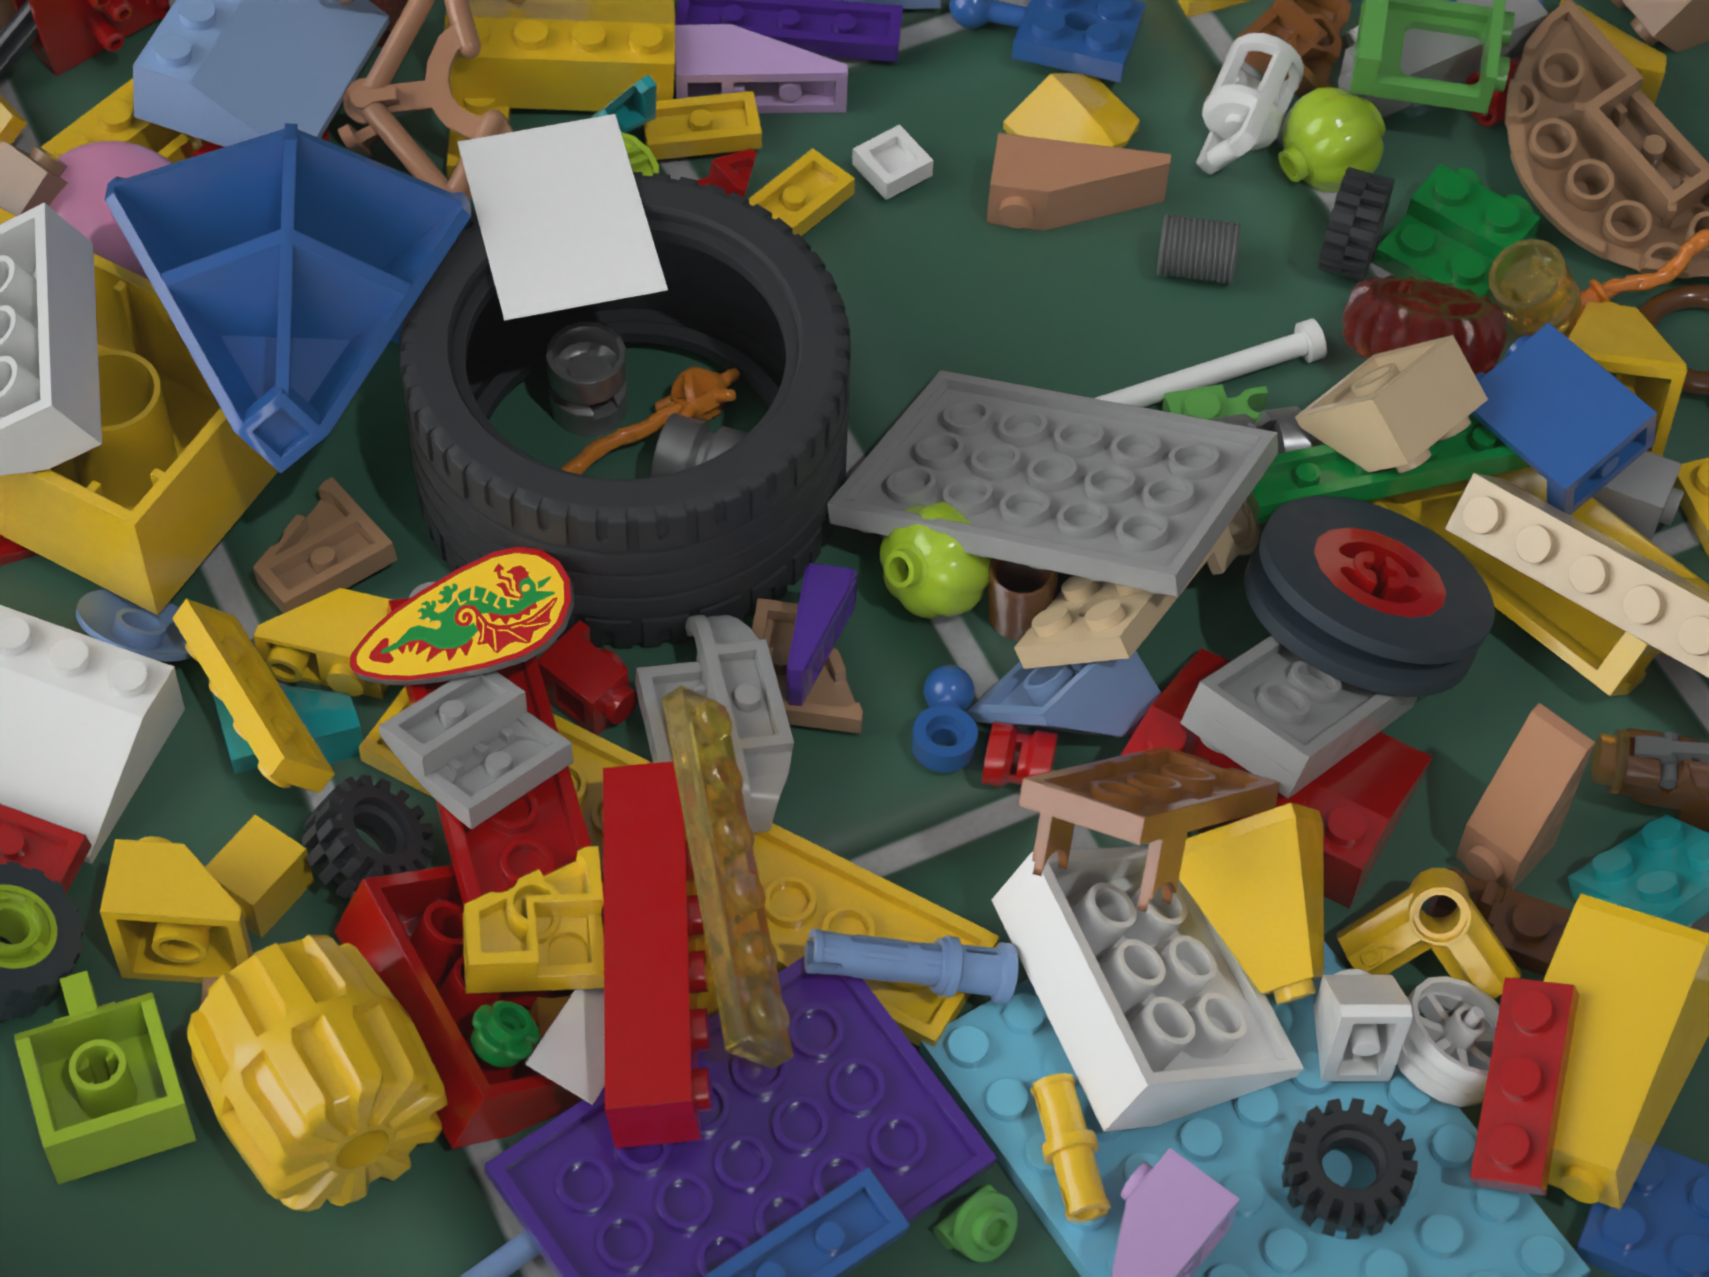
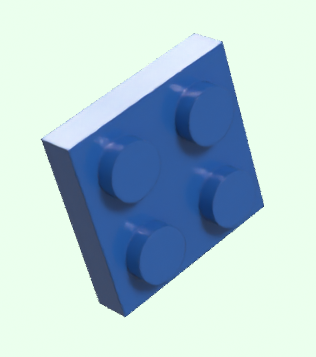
[1575,1144,1709,1277]

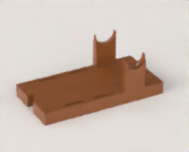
[1019,746,1280,912]

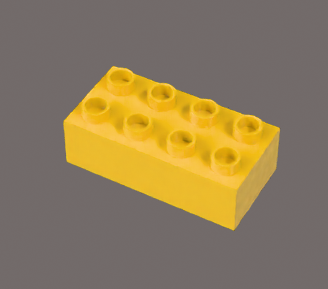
[0,208,278,615]

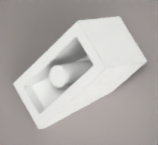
[1313,969,1413,1082]

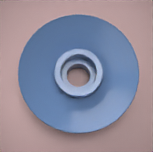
[75,589,191,662]

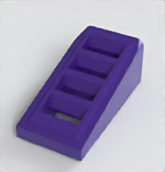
[786,563,858,707]

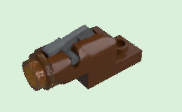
[1591,728,1709,832]

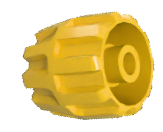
[187,935,447,1212]

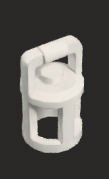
[1196,33,1304,175]

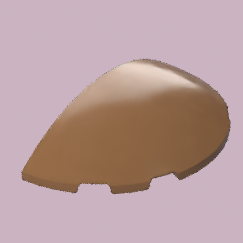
[1505,0,1709,278]

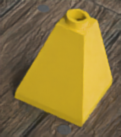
[1568,301,1687,456]
[1179,803,1324,1005]

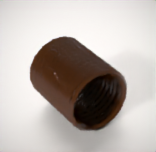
[988,558,1058,641]

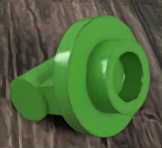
[933,1184,1018,1262]

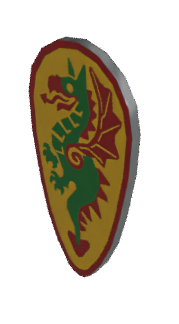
[350,546,574,685]

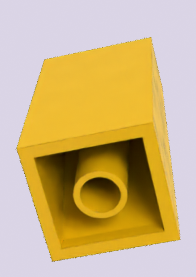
[1543,893,1709,1210]

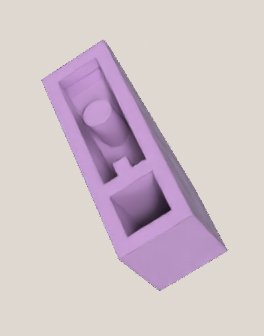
[675,24,848,114]
[1111,1148,1240,1277]

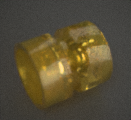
[1489,239,1585,338]

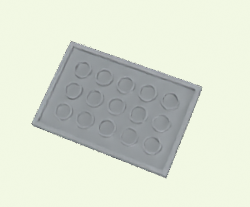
[827,370,1278,597]

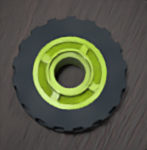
[0,861,84,1020]

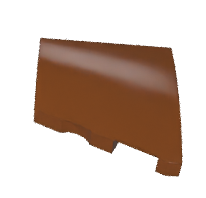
[1235,0,1352,97]

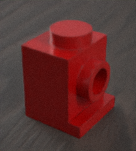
[537,620,638,736]

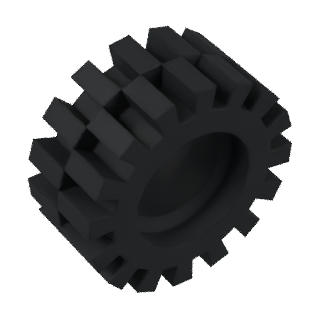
[1318,167,1395,282]
[302,775,435,899]
[1282,1098,1418,1239]

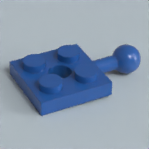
[949,0,1146,83]

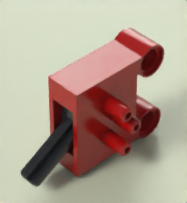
[0,0,170,82]

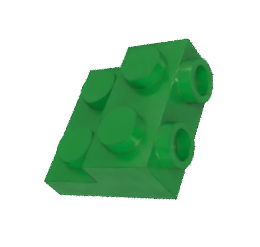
[1373,163,1541,319]

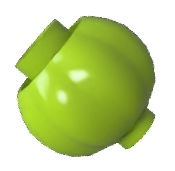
[1279,87,1385,193]
[880,501,991,619]

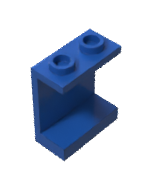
[1471,322,1657,515]

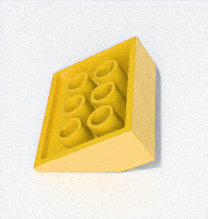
[444,0,675,111]

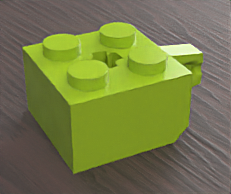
[14,971,197,1185]

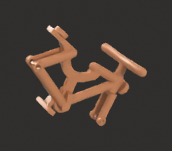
[338,0,526,202]

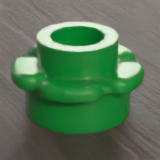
[471,1001,539,1067]

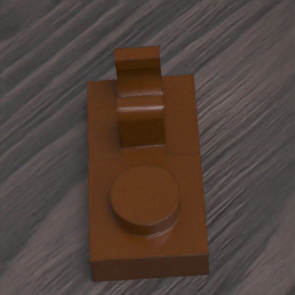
[1426,867,1571,976]

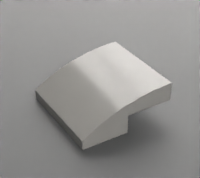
[379,671,573,829]

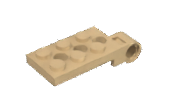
[1014,499,1260,669]

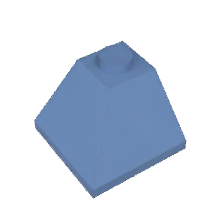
[966,651,1161,738]

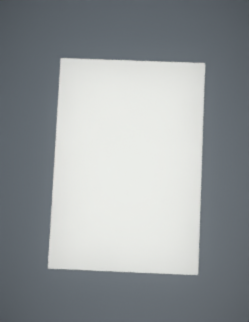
[458,114,668,321]

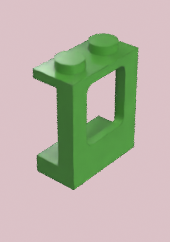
[1349,0,1515,114]

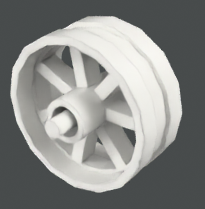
[1396,976,1500,1107]

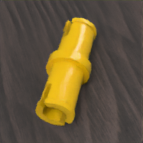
[1030,1073,1111,1223]

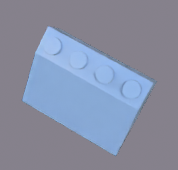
[133,0,389,147]

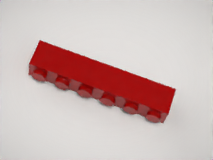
[603,760,713,1148]

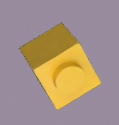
[205,815,314,939]

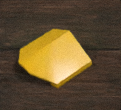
[1003,73,1140,148]

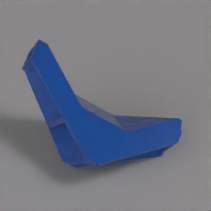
[105,123,471,473]

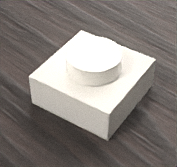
[852,124,933,200]

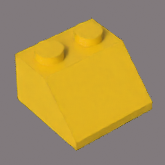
[100,836,253,983]

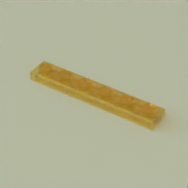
[662,685,794,1069]

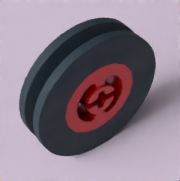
[1244,496,1495,697]

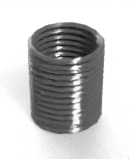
[1156,213,1241,285]

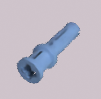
[804,928,1018,1004]

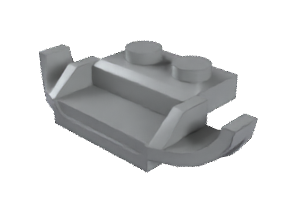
[635,615,794,835]

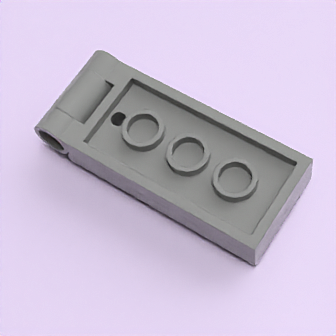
[1180,635,1423,799]

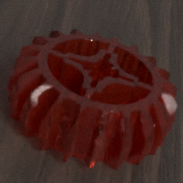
[1342,275,1508,375]

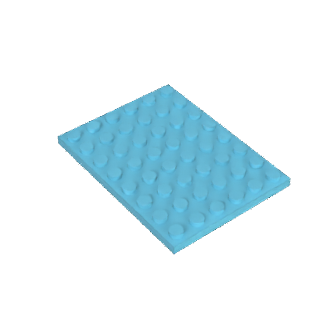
[919,942,1591,1277]

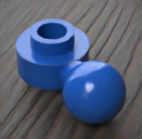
[911,665,978,773]

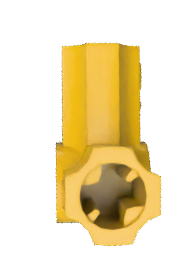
[1337,868,1521,999]

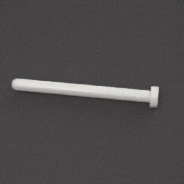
[1094,318,1327,407]

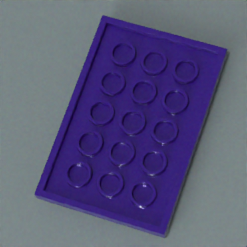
[485,956,997,1277]

